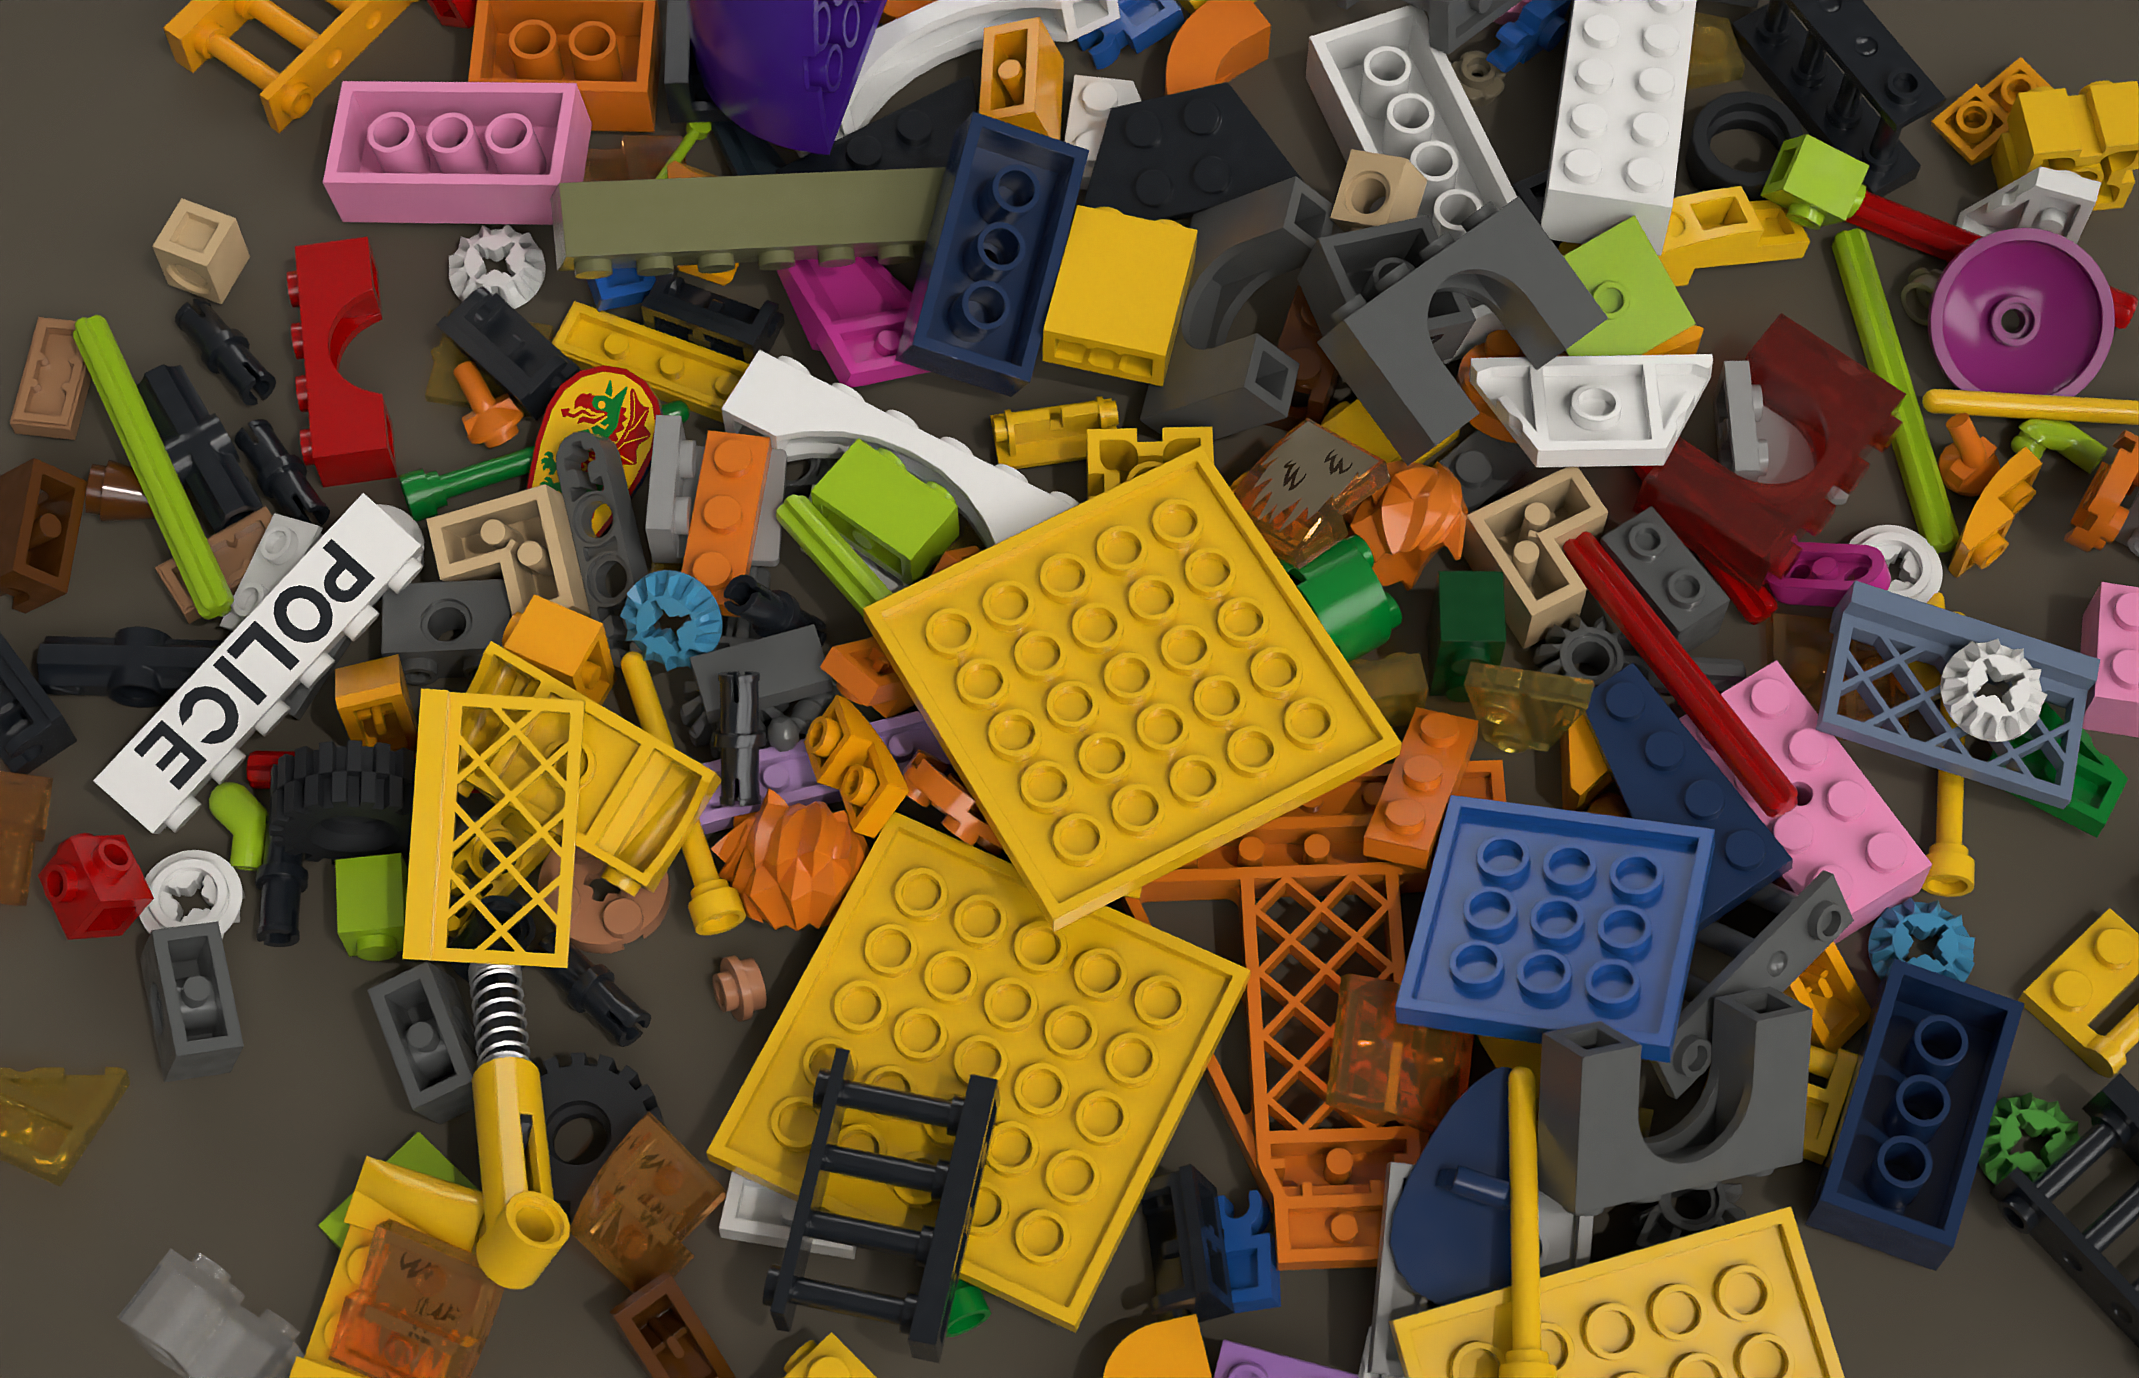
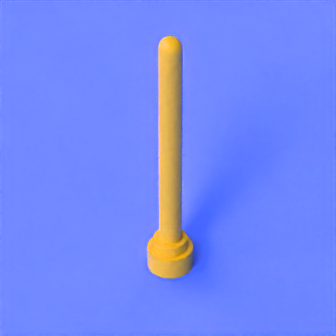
[1922,389,2139,425]
[1922,611,1975,897]
[621,651,746,935]
[1499,1066,1556,1378]

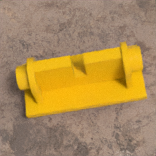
[990,396,1119,469]

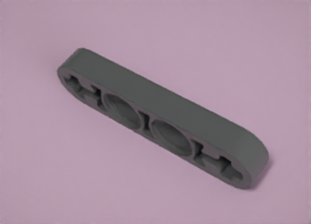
[556,431,661,668]

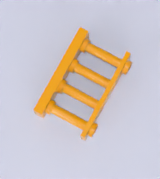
[163,0,419,133]

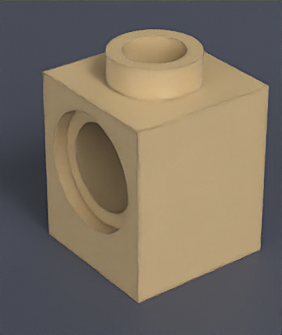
[1330,149,1428,232]
[152,198,250,304]

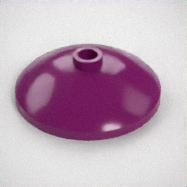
[1928,228,2115,397]

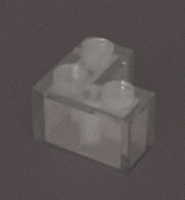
[117,1249,304,1378]

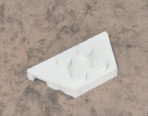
[1469,354,1713,467]

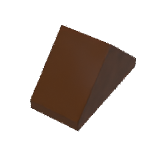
[609,1270,736,1378]

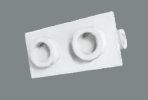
[220,513,323,631]

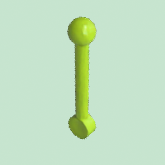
[655,122,712,179]

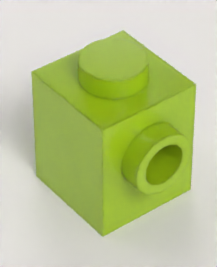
[1760,134,1869,230]
[335,853,408,961]

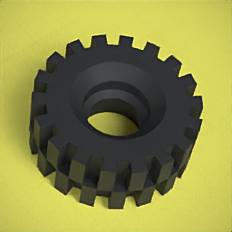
[269,740,416,865]
[540,1052,666,1235]

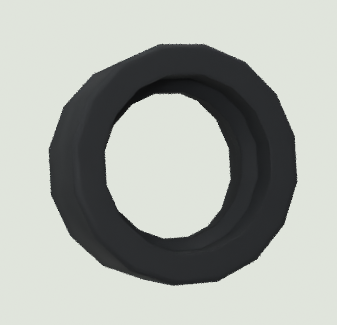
[1685,91,1804,201]

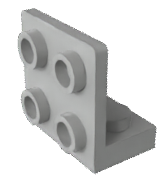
[1713,361,1849,506]
[645,415,787,567]

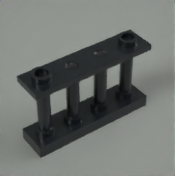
[1728,0,1946,197]
[763,1048,1000,1363]
[1990,1073,2139,1348]

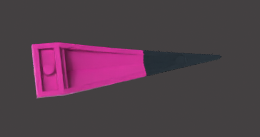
[696,68,930,388]

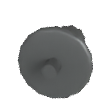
[765,680,846,752]

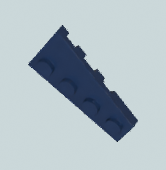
[1580,663,1793,933]

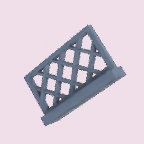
[1816,580,2100,809]

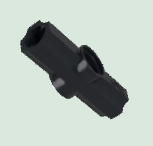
[137,364,263,534]
[37,626,225,708]

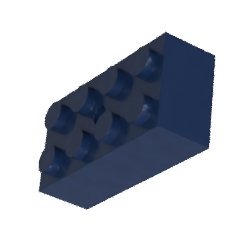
[895,112,1089,397]
[1805,958,2025,1271]

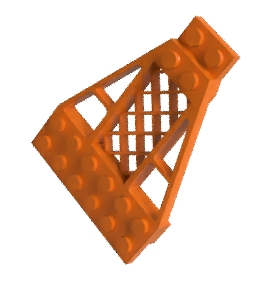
[1121,760,1506,1271]

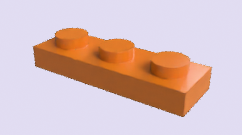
[681,430,772,617]
[1363,707,1479,870]

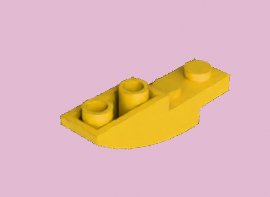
[1558,186,1810,286]

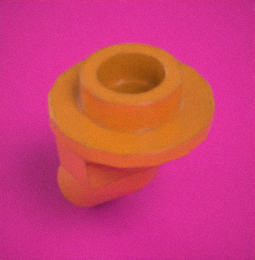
[453,361,524,448]
[1938,413,2000,497]

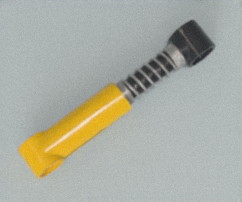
[449,895,570,1289]

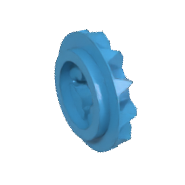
[620,570,722,671]
[1868,897,1975,982]

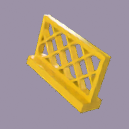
[402,688,585,968]

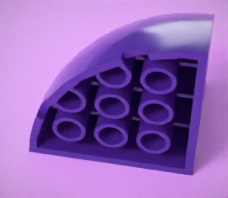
[686,0,887,155]

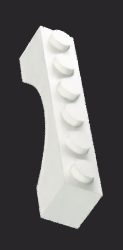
[796,0,1120,158]
[721,350,1079,549]

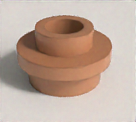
[713,955,767,1022]

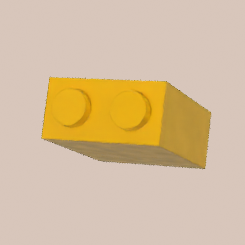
[1042,205,1198,387]

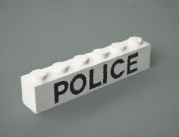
[93,493,424,834]

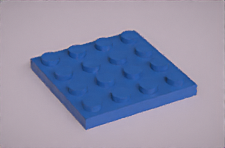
[1395,795,1715,1063]

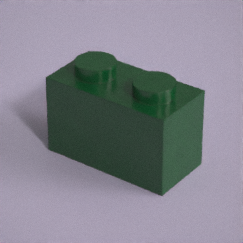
[1427,571,1506,702]

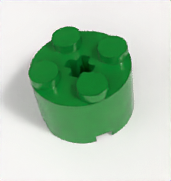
[1277,532,1402,664]

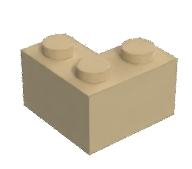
[1462,467,1608,649]
[426,484,591,618]

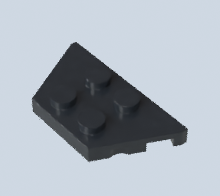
[775,75,978,174]
[1083,82,1305,221]

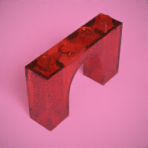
[1633,313,1906,594]

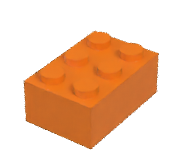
[468,0,663,132]

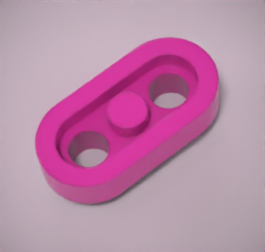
[1764,542,1891,607]

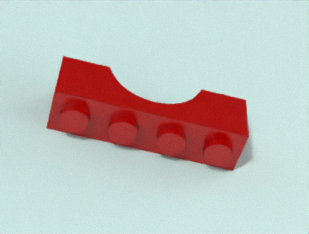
[287,236,397,488]

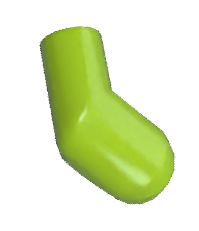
[2011,418,2108,474]
[209,782,268,871]

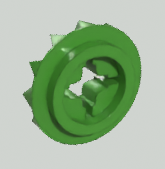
[1978,1092,2080,1186]

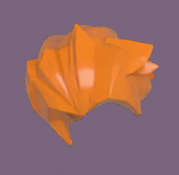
[1339,461,1468,591]
[711,788,870,932]

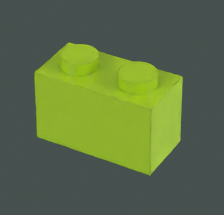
[811,438,959,586]

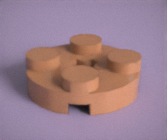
[538,841,671,954]

